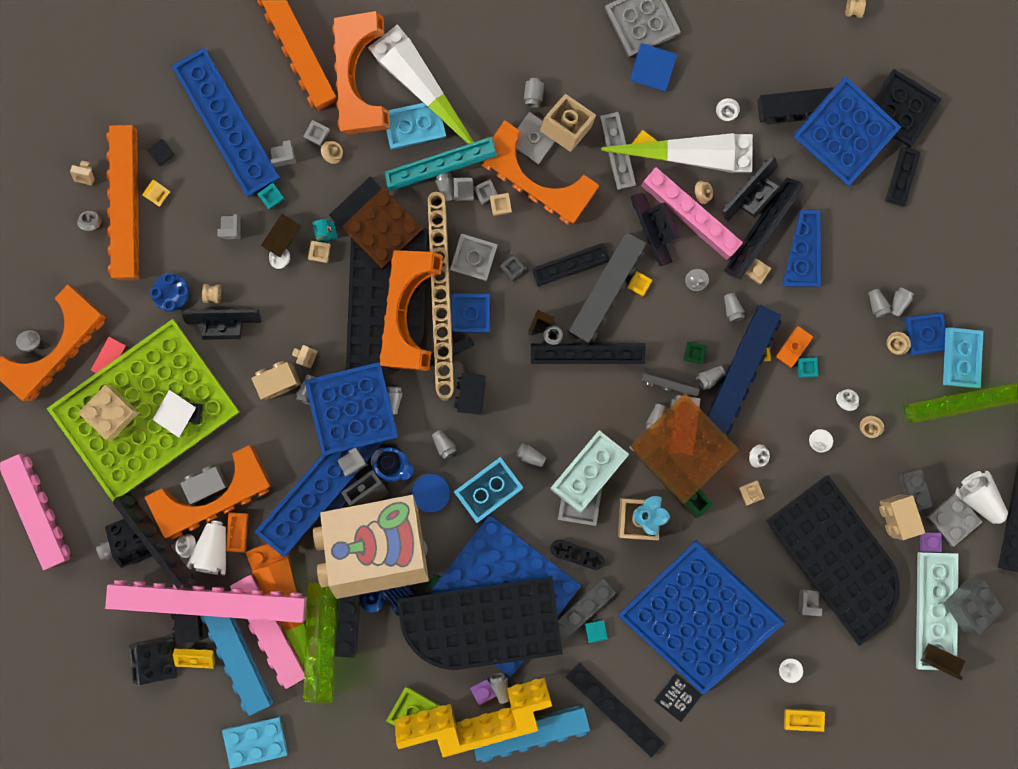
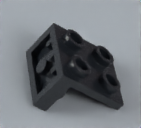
[105,519,152,568]
[129,639,177,685]

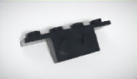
[722,156,780,221]
[630,193,680,266]
[182,308,262,340]

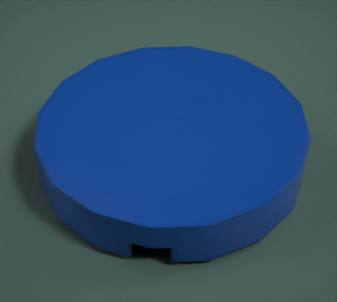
[412,474,450,512]

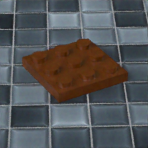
[342,188,424,269]

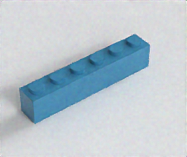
[200,615,273,716]
[474,704,590,762]

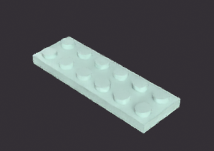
[916,552,958,670]

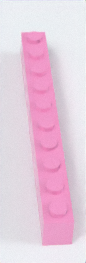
[105,580,307,623]

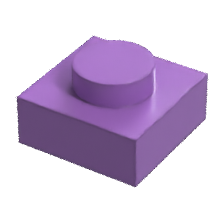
[920,532,942,552]
[470,678,496,705]

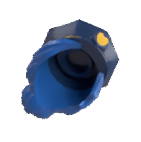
[370,445,414,482]

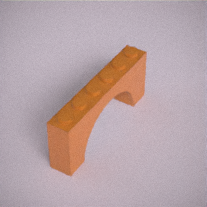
[332,11,390,135]
[481,120,600,225]
[380,251,443,371]
[0,284,107,402]
[145,445,273,540]

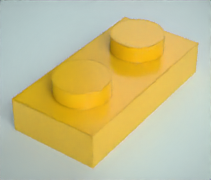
[173,648,215,669]
[784,709,825,732]

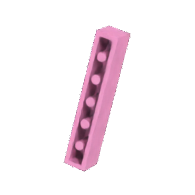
[641,167,743,260]
[0,454,71,570]
[230,574,308,689]

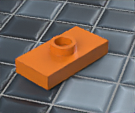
[775,326,813,368]
[226,512,249,553]

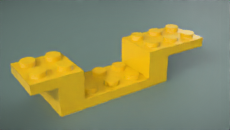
[394,678,552,757]

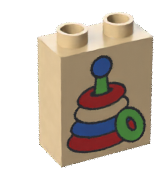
[313,495,429,599]

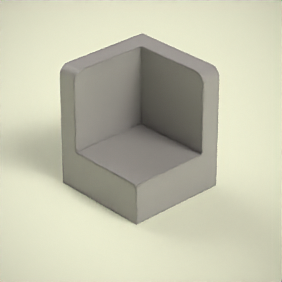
[271,140,297,167]
[453,178,474,201]
[217,214,241,240]
[338,447,367,477]
[798,589,822,616]

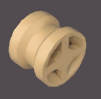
[845,0,866,18]
[202,284,222,304]

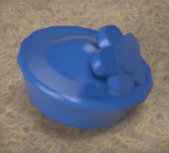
[361,591,385,613]

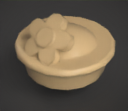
[321,141,343,164]
[695,181,713,204]
[887,332,911,355]
[860,416,884,438]

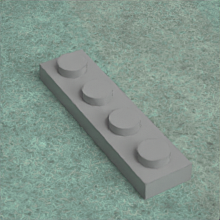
[599,112,636,191]

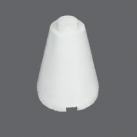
[956,471,1008,524]
[187,521,226,575]

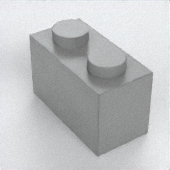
[180,465,229,504]

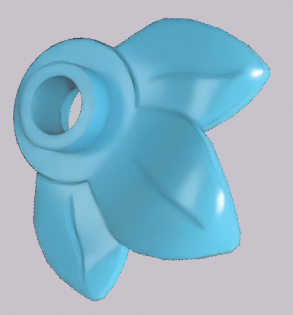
[633,496,670,535]

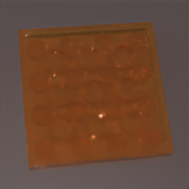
[629,393,739,504]

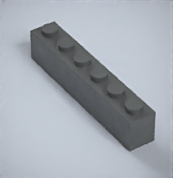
[568,232,646,343]

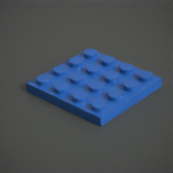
[792,76,901,186]
[304,362,398,456]

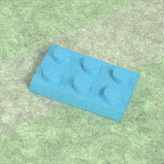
[386,103,446,150]
[943,328,983,388]
[222,716,288,769]

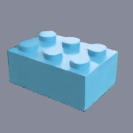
[454,457,524,523]

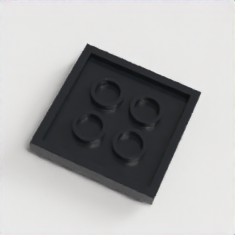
[873,69,942,148]

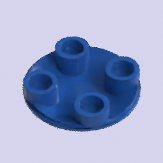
[150,273,189,311]

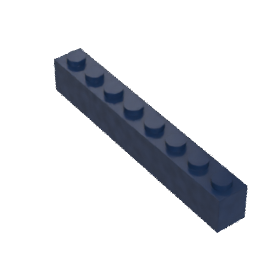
[694,305,782,454]

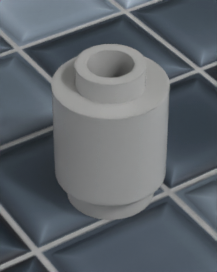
[524,78,544,108]

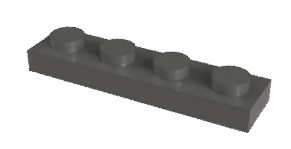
[558,578,616,643]

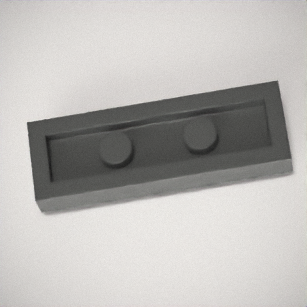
[641,369,700,397]

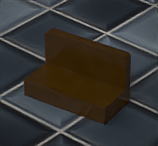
[261,214,301,257]
[528,310,555,335]
[920,643,966,681]

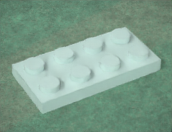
[551,430,629,514]

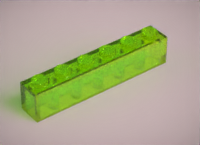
[903,382,1018,423]
[303,582,336,703]

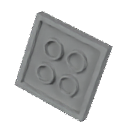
[605,0,681,58]

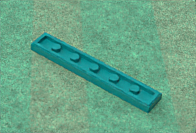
[385,137,497,191]

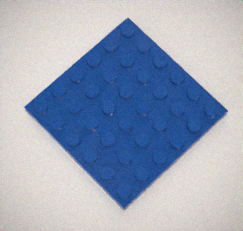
[428,514,581,678]
[618,539,785,695]

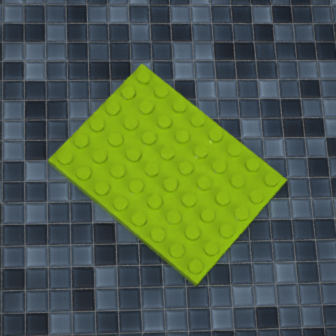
[47,319,240,502]

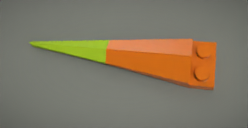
[245,543,319,690]

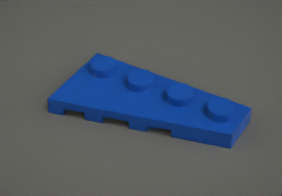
[781,210,821,287]

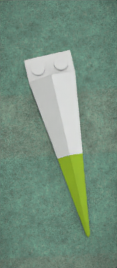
[368,24,474,144]
[601,133,753,173]

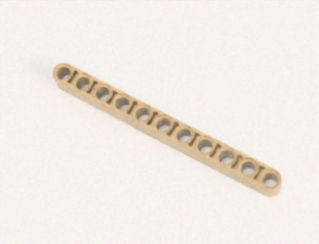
[428,192,455,401]

